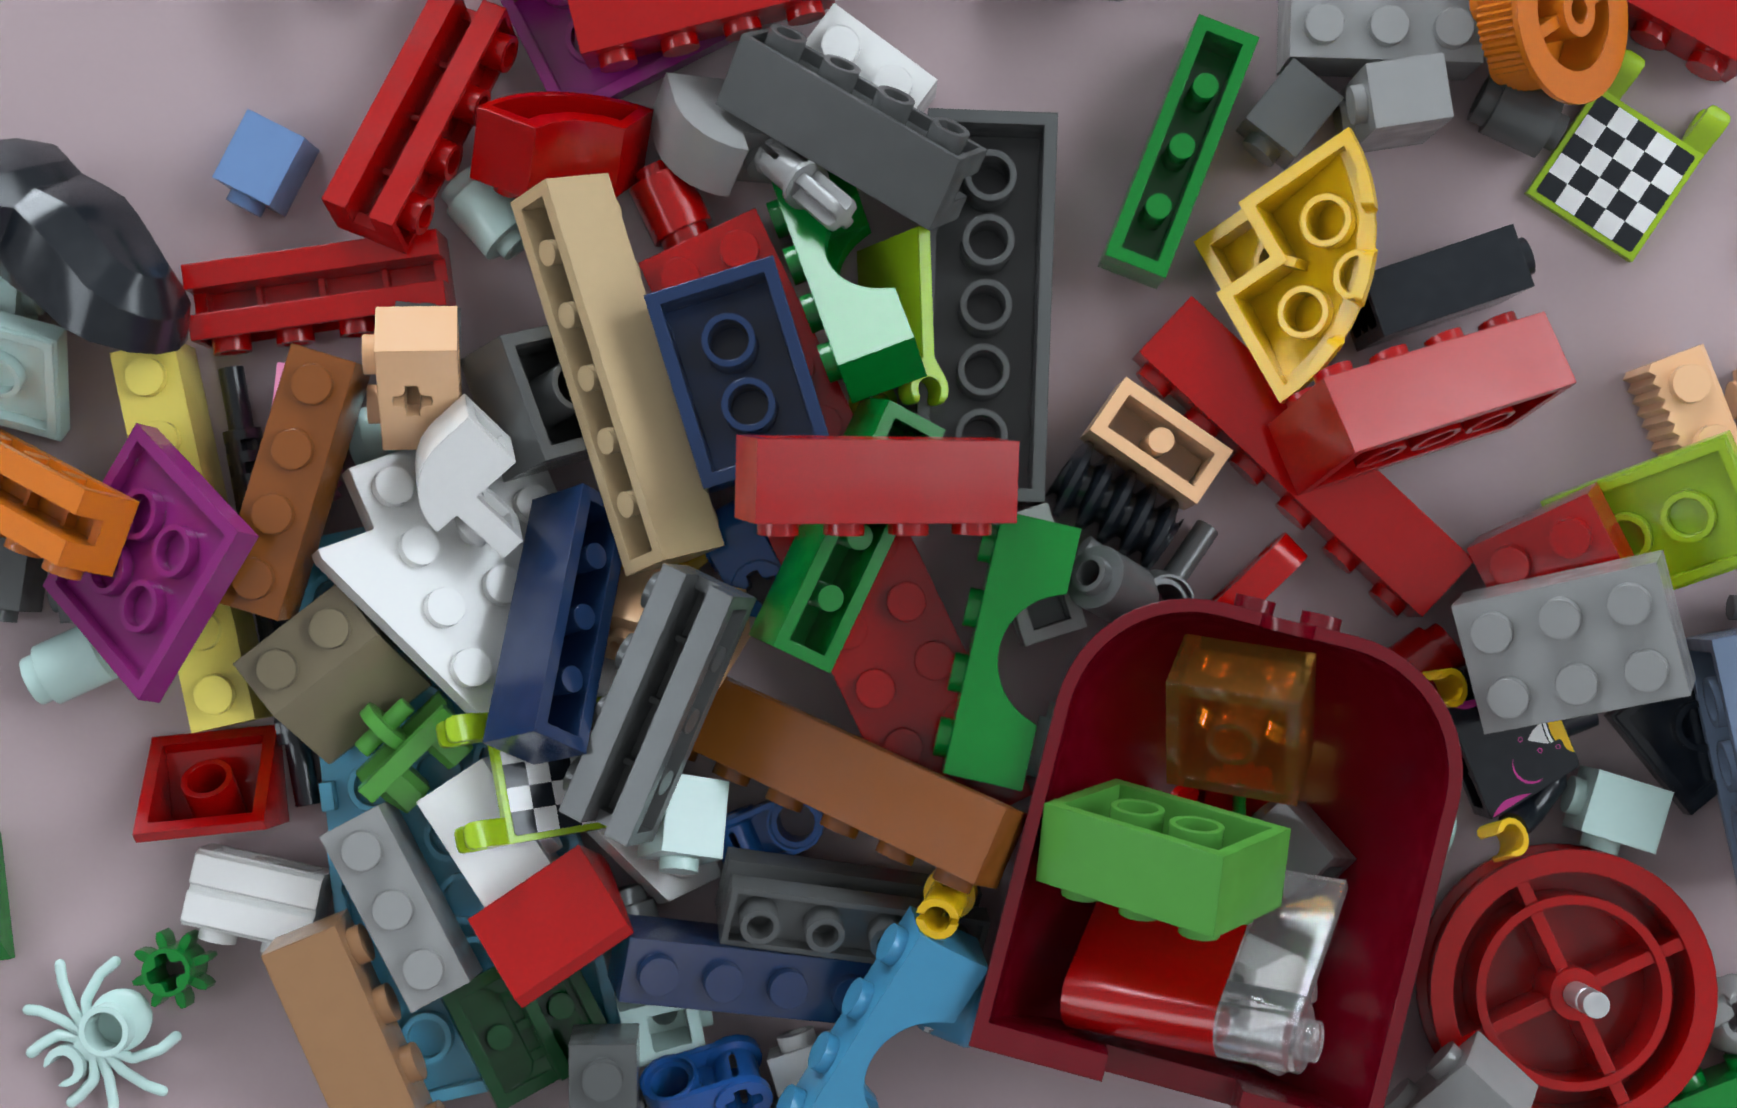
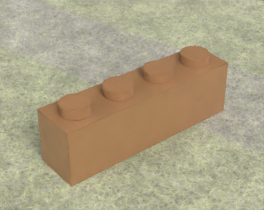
[261,909,446,1108]

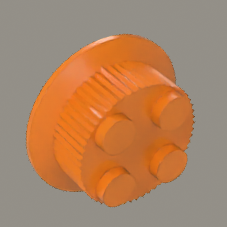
[1469,0,1628,105]

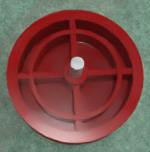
[1415,843,1718,1108]

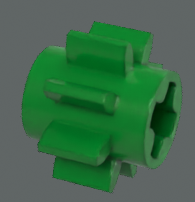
[132,928,218,1009]

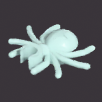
[22,956,182,1108]

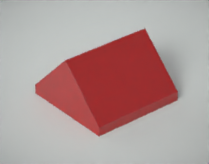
[132,725,290,843]
[467,844,634,1008]

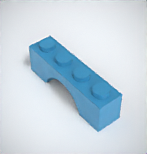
[776,905,988,1108]

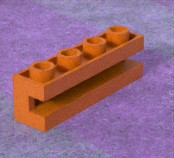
[0,428,140,581]

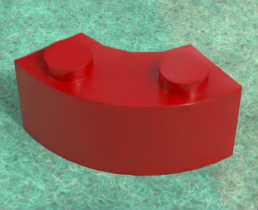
[470,91,654,199]

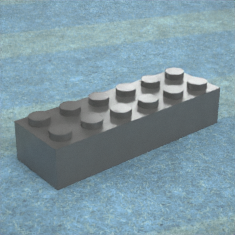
[916,108,1058,506]

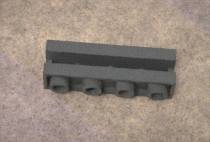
[716,24,988,231]
[558,563,757,847]
[715,846,991,964]

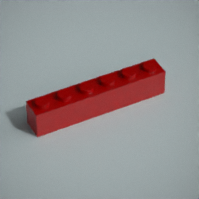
[1132,296,1473,618]

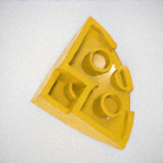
[1194,127,1378,404]

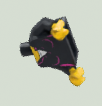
[1422,664,1599,862]

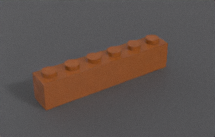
[688,676,1027,894]

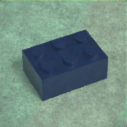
[643,255,829,494]

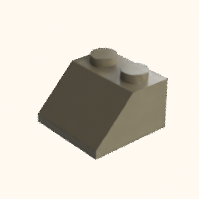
[233,584,433,764]

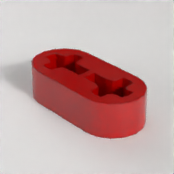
[1210,532,1308,605]

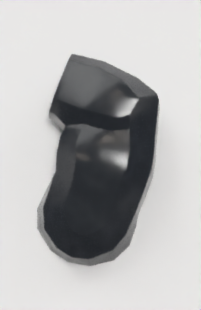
[0,138,191,355]

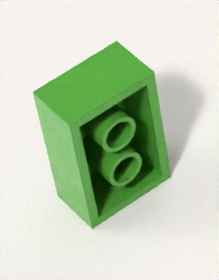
[1036,779,1291,941]

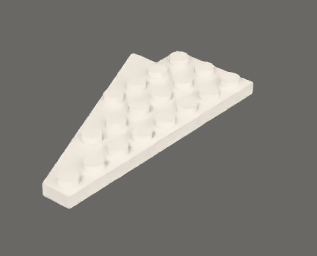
[311,450,721,904]

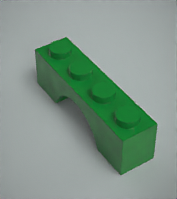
[766,159,927,404]
[932,514,1082,791]

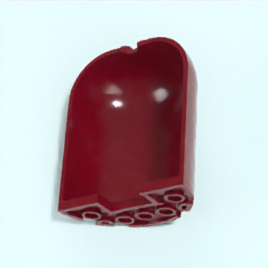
[969,593,1463,1108]

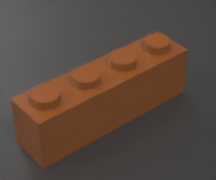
[220,343,371,621]

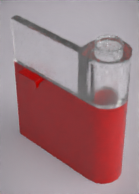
[1060,870,1348,1074]

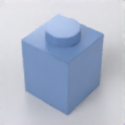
[212,109,320,218]

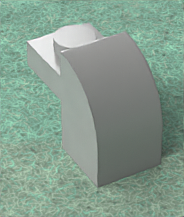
[651,72,779,197]

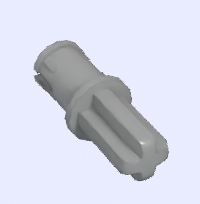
[754,138,857,231]

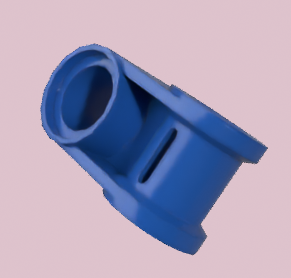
[705,500,781,618]
[721,799,826,865]
[640,1034,773,1108]

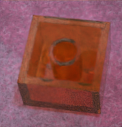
[1166,633,1317,806]

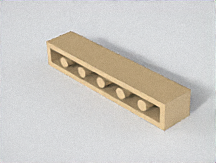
[510,173,725,576]

